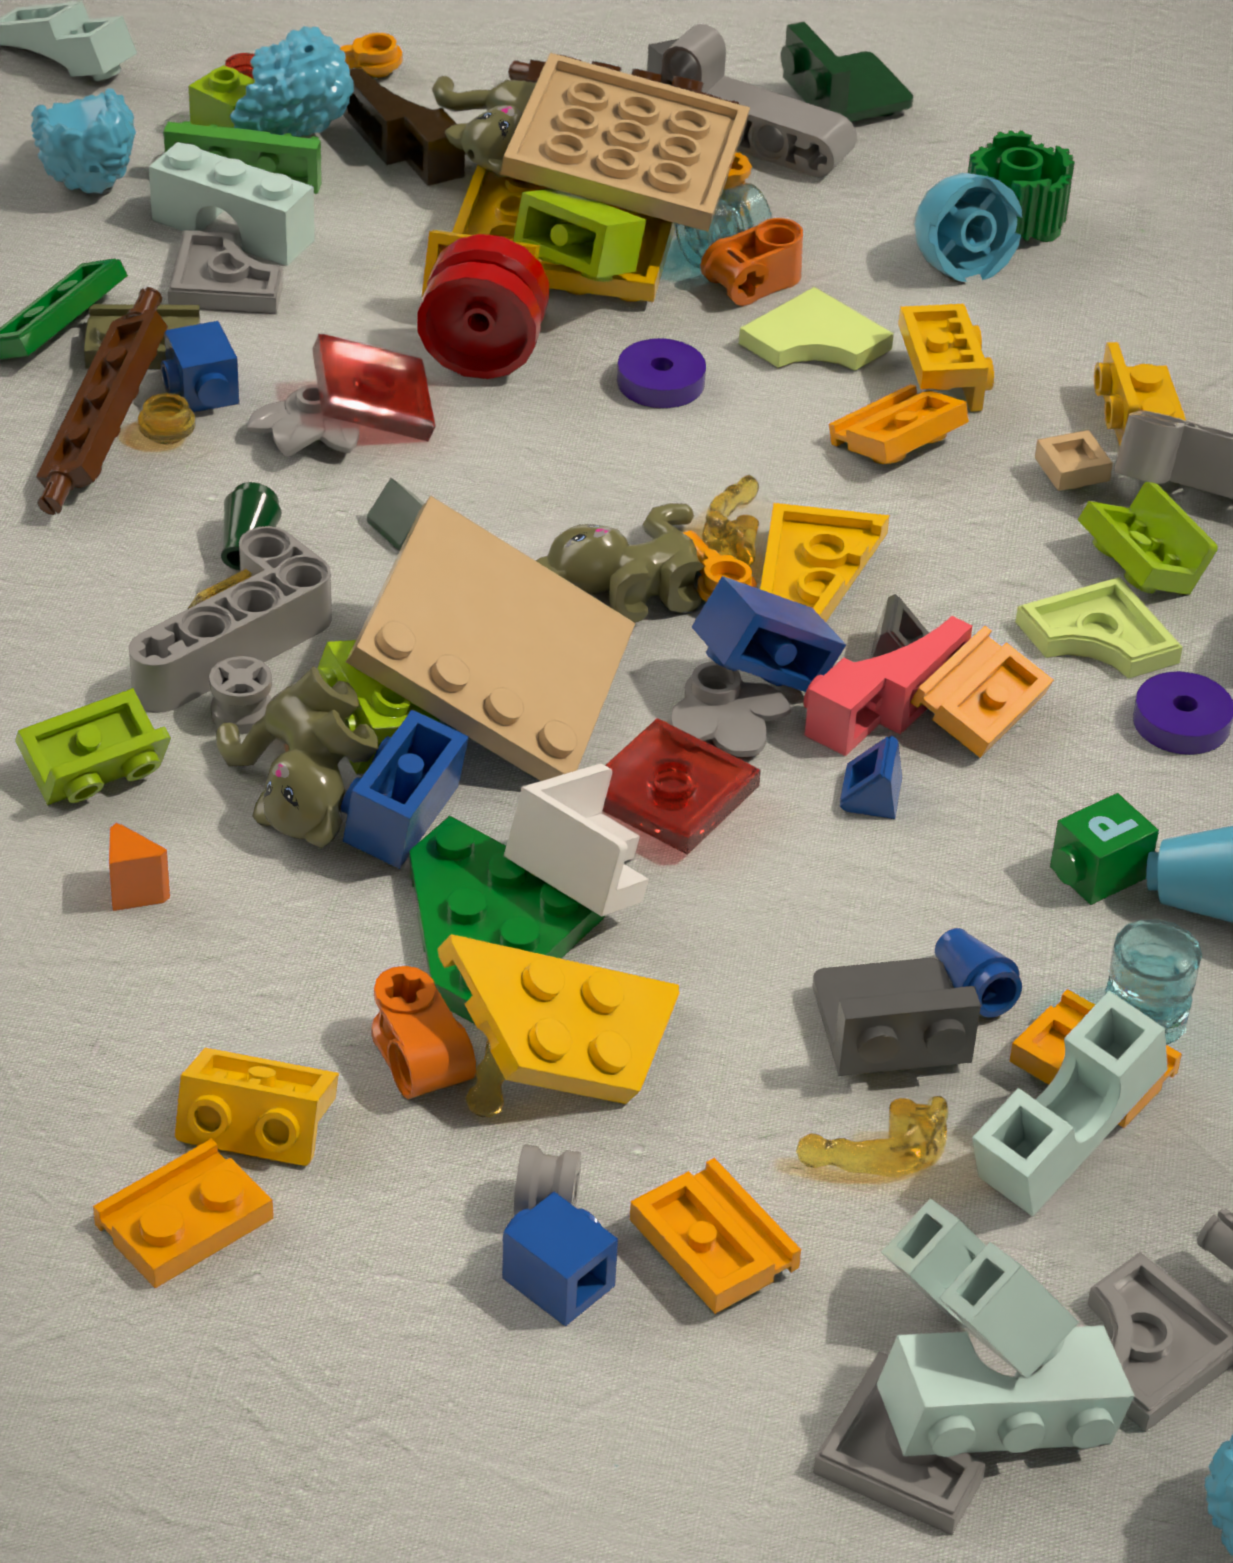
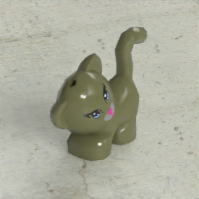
[432,76,536,178]
[536,503,704,623]
[216,666,378,848]

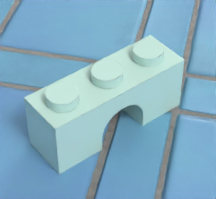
[149,142,315,266]
[972,991,1167,1217]
[881,1198,1079,1379]
[877,1325,1135,1457]

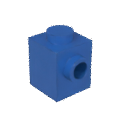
[161,321,239,414]
[502,1192,618,1327]

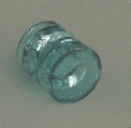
[674,183,772,269]
[1104,919,1202,1045]

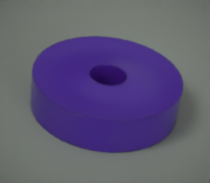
[617,338,706,408]
[1133,671,1233,755]

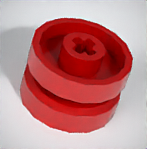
[417,234,549,379]

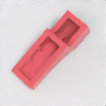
[803,616,973,756]

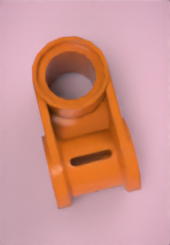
[700,218,803,306]
[371,966,476,1099]

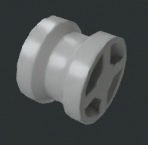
[209,656,272,734]
[514,1144,581,1215]

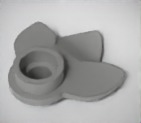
[247,384,359,457]
[671,661,791,757]

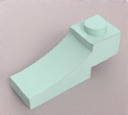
[0,1,137,81]

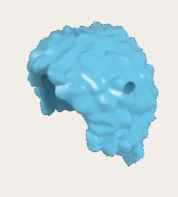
[230,26,354,137]
[31,88,136,193]

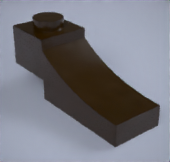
[343,67,467,186]

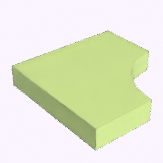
[739,287,894,371]
[1015,577,1183,679]

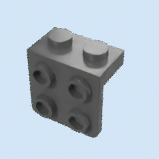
[812,958,981,1076]

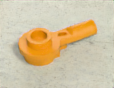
[340,33,403,77]
[684,531,757,602]

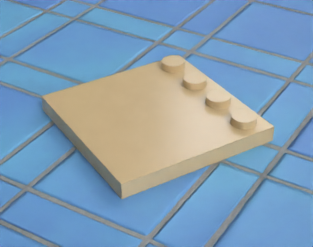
[500,53,750,232]
[346,495,636,781]

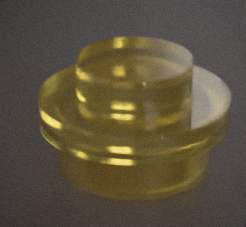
[138,393,195,445]

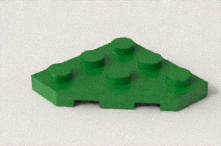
[409,815,605,1024]

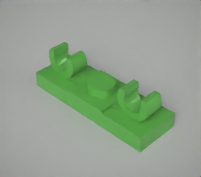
[163,121,322,194]

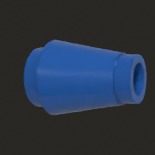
[934,928,1022,1017]

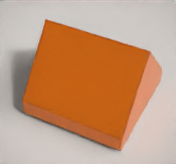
[109,822,170,911]

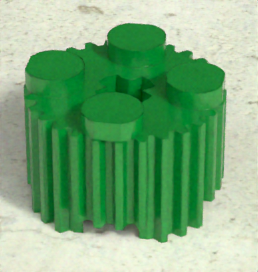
[968,130,1075,242]

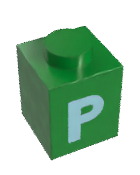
[1050,793,1159,905]

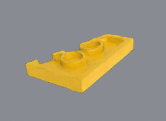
[760,503,890,622]

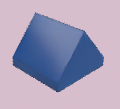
[839,735,903,819]

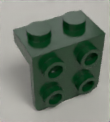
[780,21,914,122]

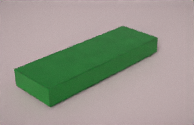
[0,258,128,359]

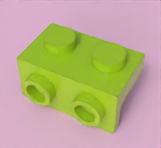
[1078,482,1218,595]
[15,688,171,806]

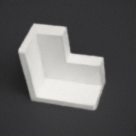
[504,763,649,916]

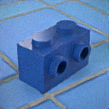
[692,576,846,692]
[341,710,469,869]

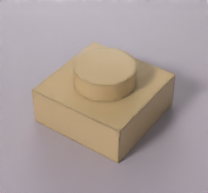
[1035,430,1113,491]

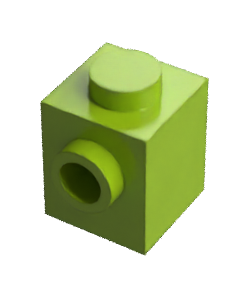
[188,65,255,128]

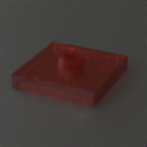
[312,334,436,442]
[602,718,761,855]

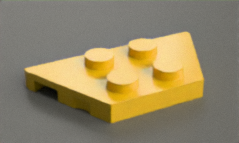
[438,934,680,1104]

